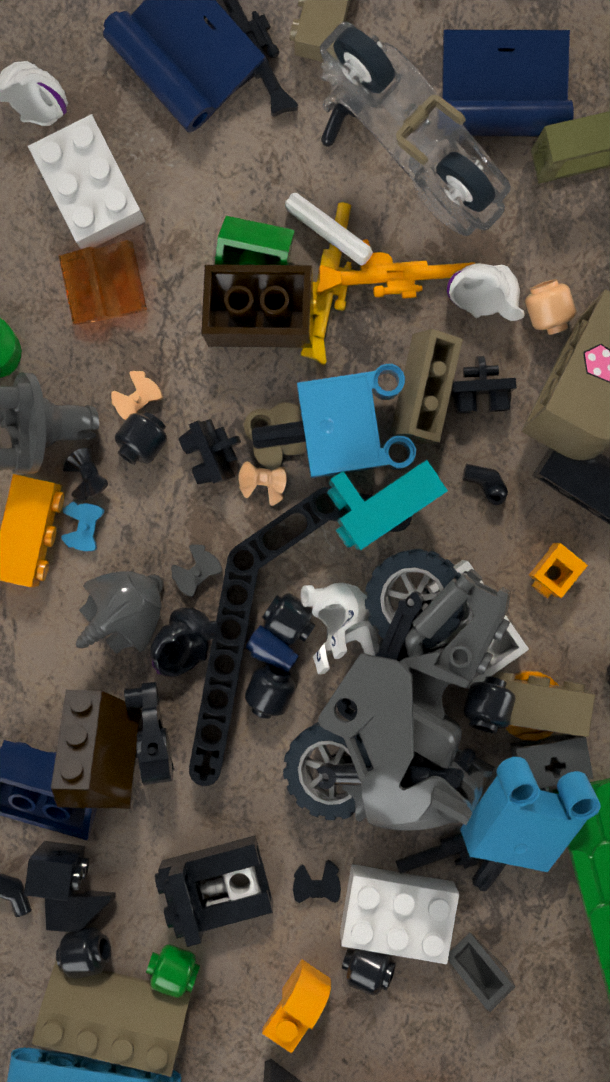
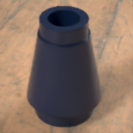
[245,625,299,673]

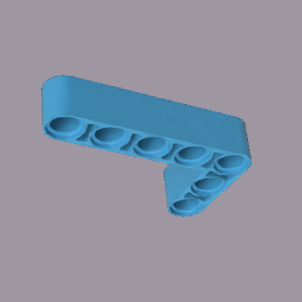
[7,1047,181,1082]

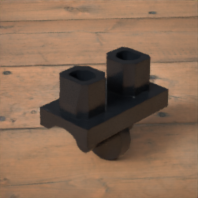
[450,356,517,414]
[178,419,241,485]

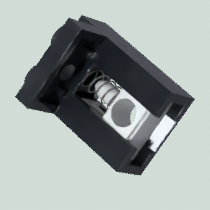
[155,835,273,947]

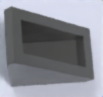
[448,932,516,1012]

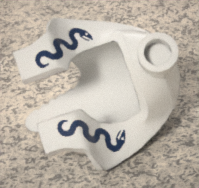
[301,583,380,674]

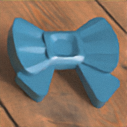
[61,502,105,551]

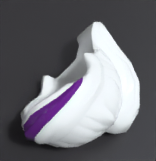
[0,61,68,126]
[447,263,525,321]

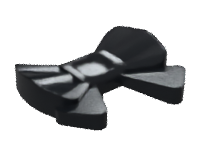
[63,448,108,501]
[293,860,341,903]

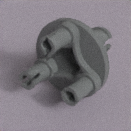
[0,372,99,474]

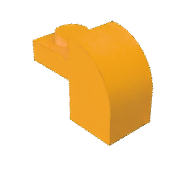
[262,959,331,1053]

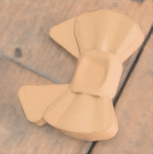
[111,371,163,421]
[239,461,287,506]

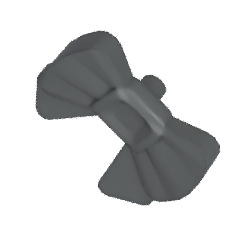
[171,544,223,597]

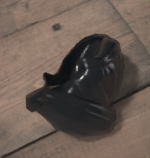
[150,607,218,677]

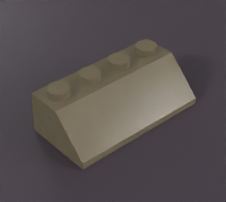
[32,961,191,1077]

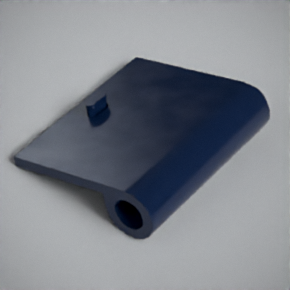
[103,0,266,133]
[436,30,574,137]

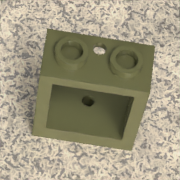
[531,111,610,184]

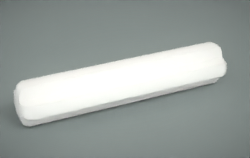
[284,193,373,265]

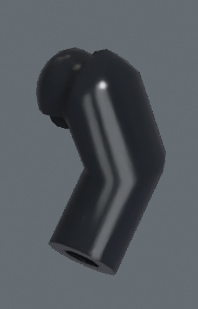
[462,463,508,505]
[0,874,32,917]

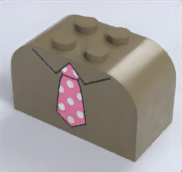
[521,289,610,460]

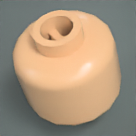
[525,279,576,335]

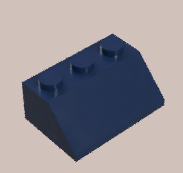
[0,740,97,841]

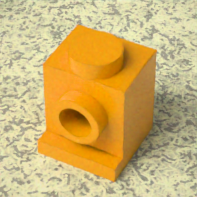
[529,543,588,599]

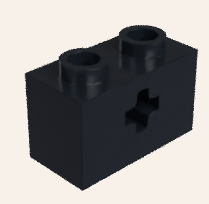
[24,841,89,901]

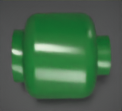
[146,944,200,998]

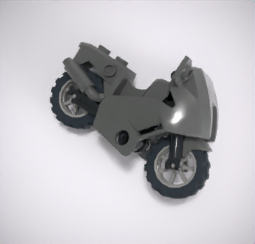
[283,549,511,831]

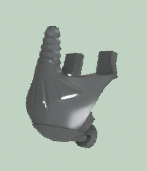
[76,571,164,654]

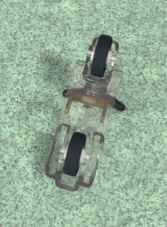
[320,22,511,236]

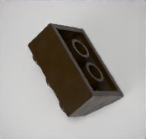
[201,265,314,348]
[51,689,141,809]

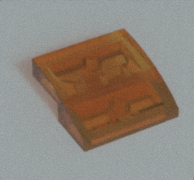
[59,240,147,325]

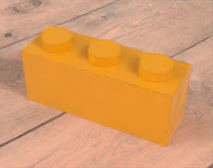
[0,474,64,587]

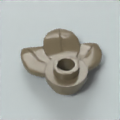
[244,402,307,470]

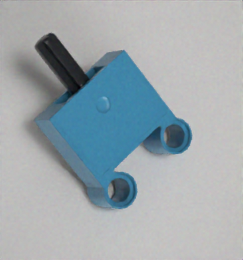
[252,364,416,478]
[460,757,601,892]

